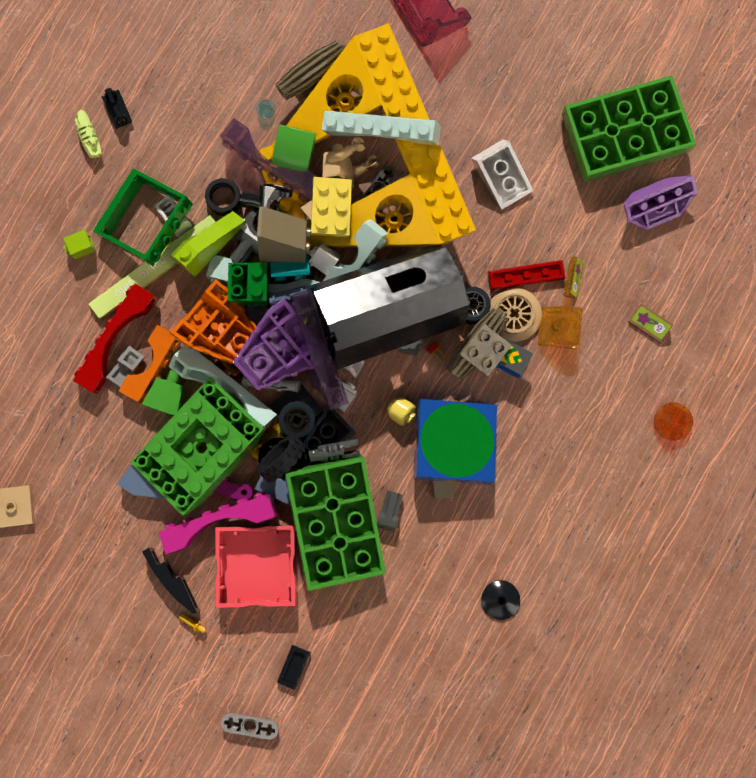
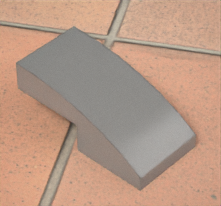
[106,346,145,389]

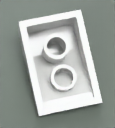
[471,140,533,210]

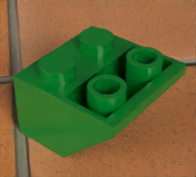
[228,263,270,306]

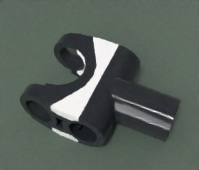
[239,183,293,216]

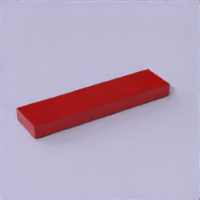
[488,260,566,291]

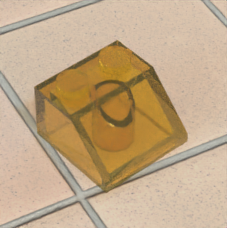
[537,306,583,349]

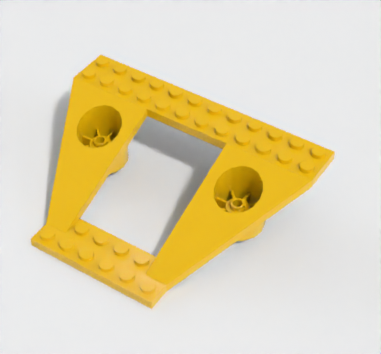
[254,23,476,248]

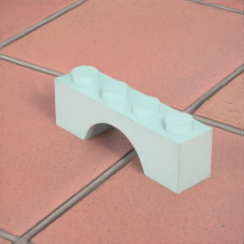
[323,219,389,281]

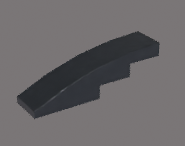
[142,547,200,614]

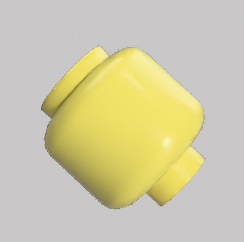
[388,397,417,426]

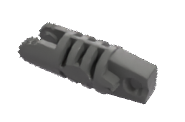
[309,439,361,463]

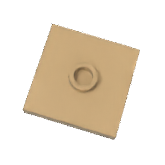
[0,485,35,528]

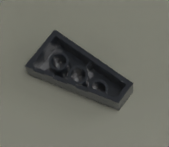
[290,404,356,469]

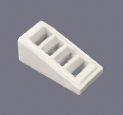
[154,196,192,237]

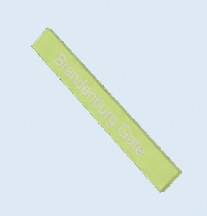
[89,215,215,320]

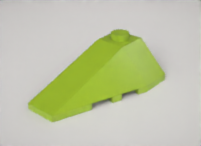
[169,211,247,277]

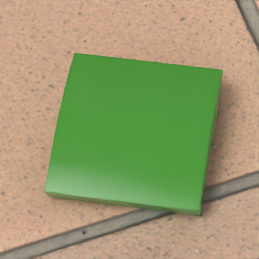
[271,125,317,173]

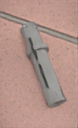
[242,375,301,392]

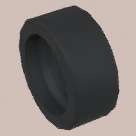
[205,178,241,216]

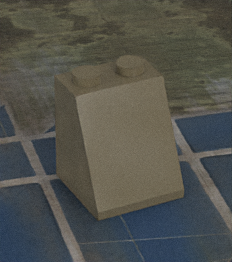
[257,207,311,262]

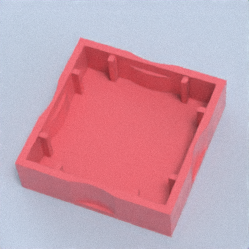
[215,526,297,608]

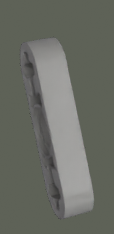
[221,713,279,740]

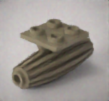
[275,40,345,100]
[447,307,512,381]

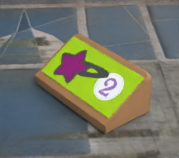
[628,304,673,342]

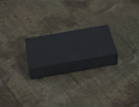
[277,644,310,690]

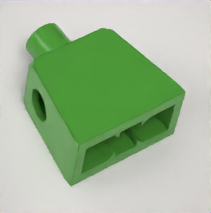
[142,370,186,416]

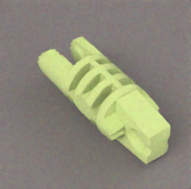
[74,110,102,158]

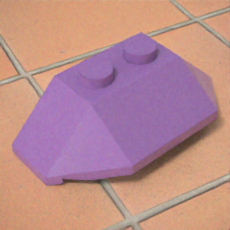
[623,175,698,230]

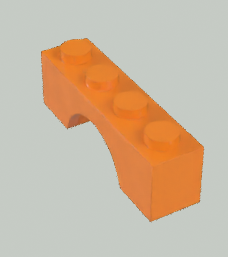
[118,325,180,404]

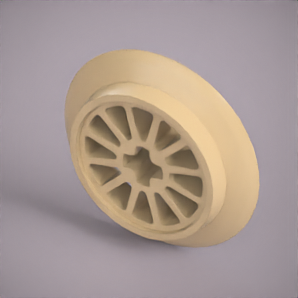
[489,288,542,342]

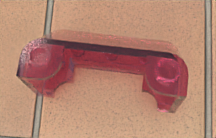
[393,0,472,47]

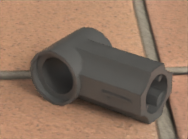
[377,490,403,532]

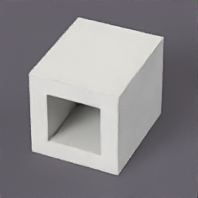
[309,242,341,275]

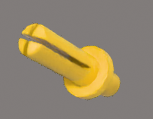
[179,613,206,634]

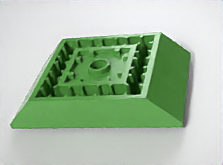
[130,377,265,516]

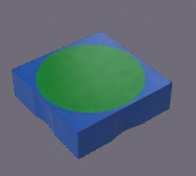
[413,399,497,485]

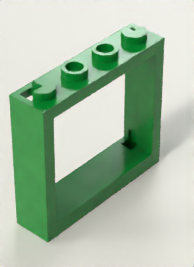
[93,168,193,267]

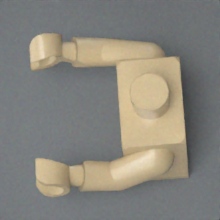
[323,137,379,190]

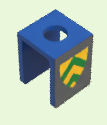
[496,338,533,378]

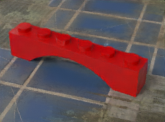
[73,283,158,394]

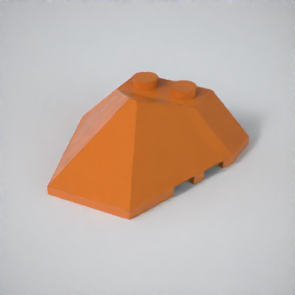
[170,279,257,365]

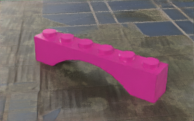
[159,491,279,554]

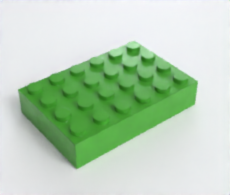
[561,75,696,183]
[284,455,386,591]

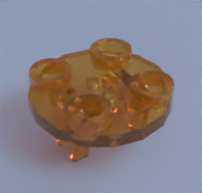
[653,402,693,441]

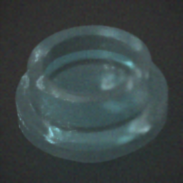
[256,99,275,118]

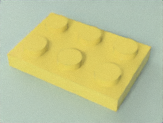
[311,177,352,238]

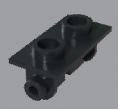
[102,88,133,129]

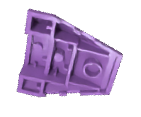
[233,298,330,390]

